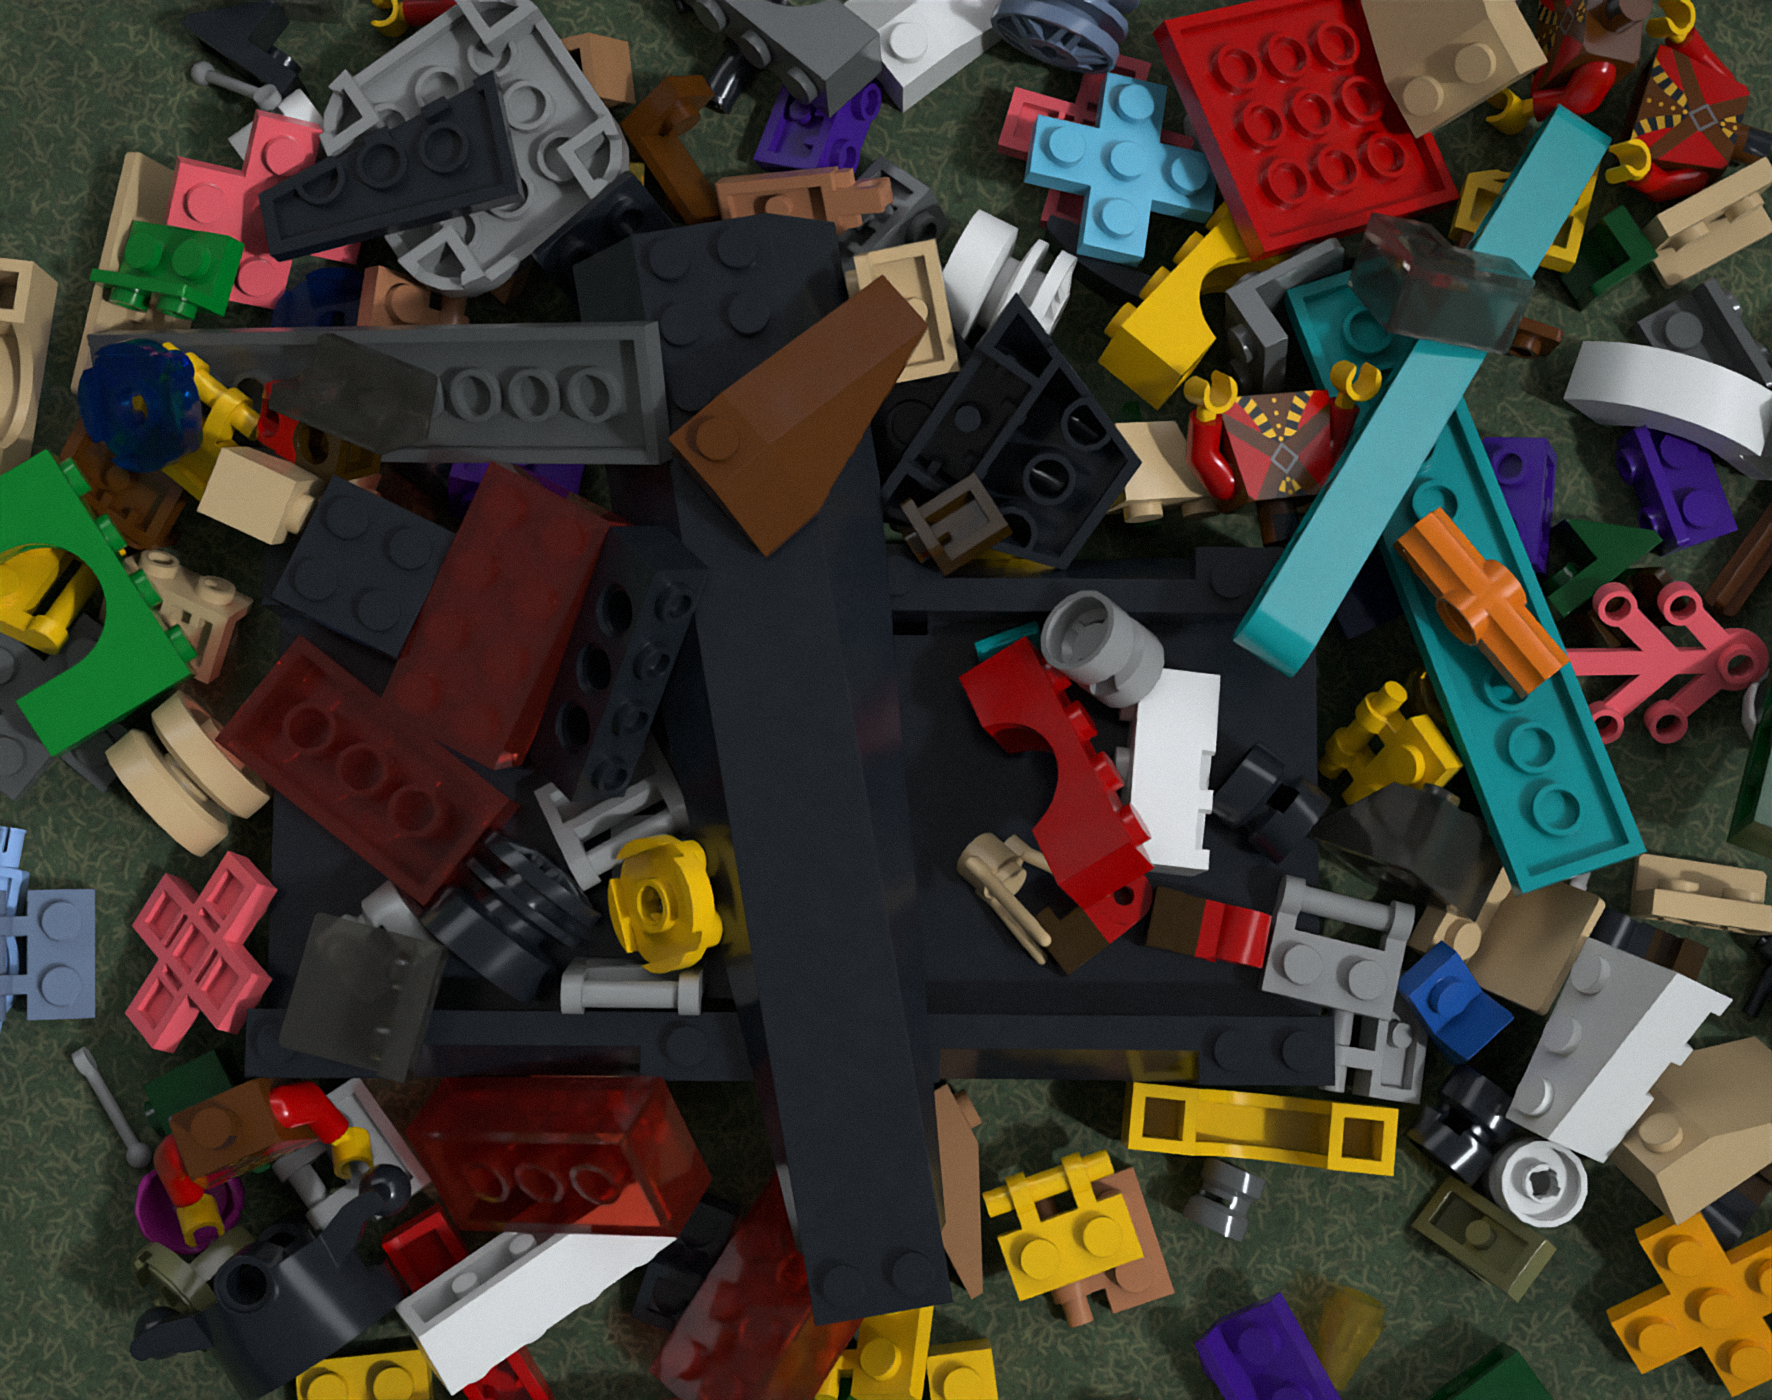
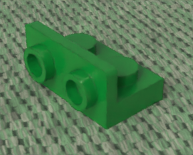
[89,220,245,322]

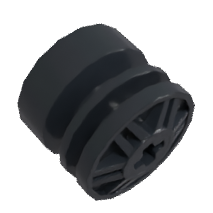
[418,827,602,1004]

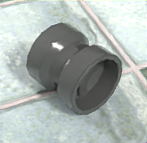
[1182,1156,1267,1242]

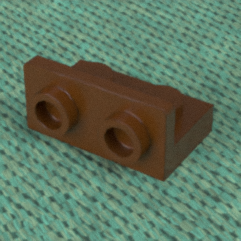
[59,414,191,551]

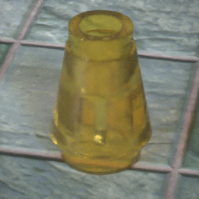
[1314,1285,1387,1390]

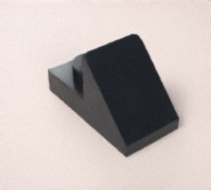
[181,0,310,101]

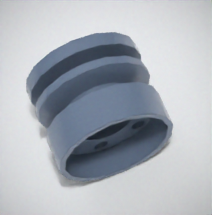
[990,0,1140,74]

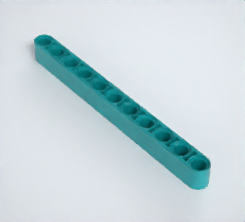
[1232,104,1612,679]

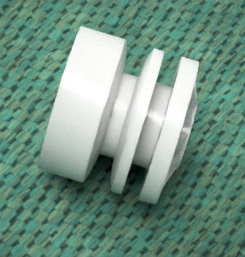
[942,209,1078,342]

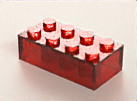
[376,461,635,770]
[214,635,520,907]
[405,1076,712,1237]
[648,1169,864,1400]

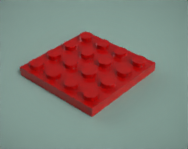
[1152,0,1461,263]

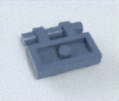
[0,889,95,1022]

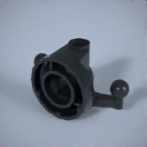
[130,1164,412,1400]

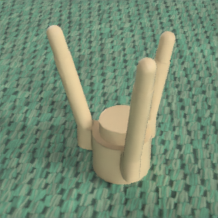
[956,832,1111,965]

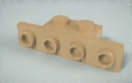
[71,152,192,404]

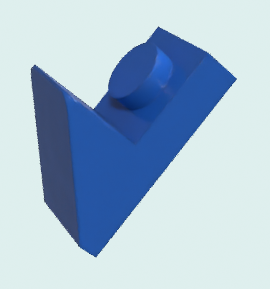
[1397,940,1514,1066]

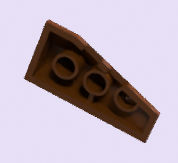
[668,274,928,559]

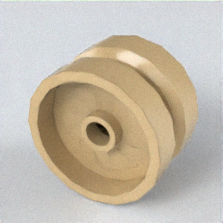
[105,690,273,857]

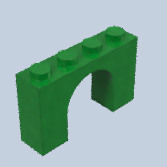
[0,449,199,757]

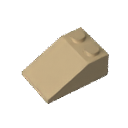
[1361,0,1548,138]
[1608,1036,1772,1226]

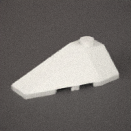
[843,0,1002,113]

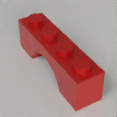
[959,636,1154,910]

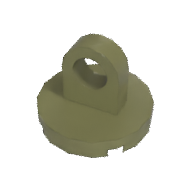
[130,1226,257,1357]

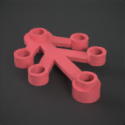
[1565,581,1769,744]

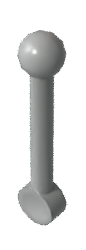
[191,61,282,111]
[71,1047,152,1168]

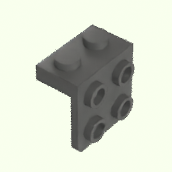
[1223,238,1344,396]

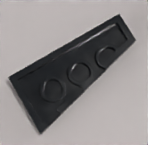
[258,70,525,262]

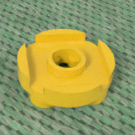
[608,834,723,974]

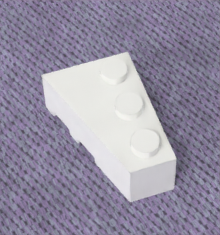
[1113,668,1220,877]

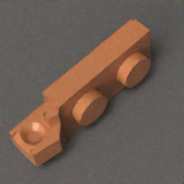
[714,166,894,235]

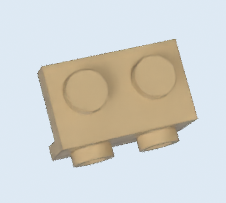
[845,238,961,383]

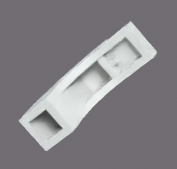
[1563,341,1772,480]

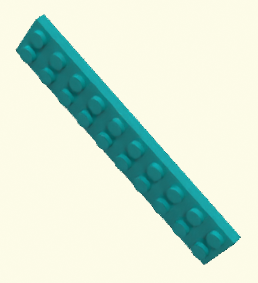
[1284,253,1647,897]

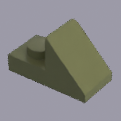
[1411,1174,1557,1303]

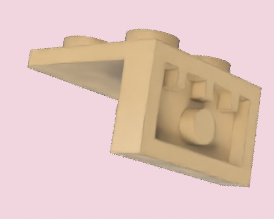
[1406,832,1605,1016]

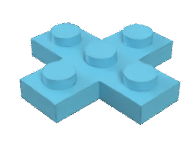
[1024,72,1217,267]

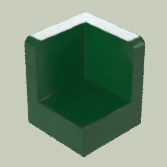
[1550,205,1659,312]

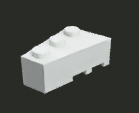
[1505,937,1733,1163]

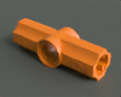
[1393,507,1571,699]

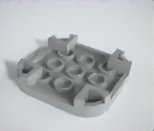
[318,0,629,298]

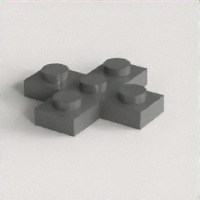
[0,612,133,801]

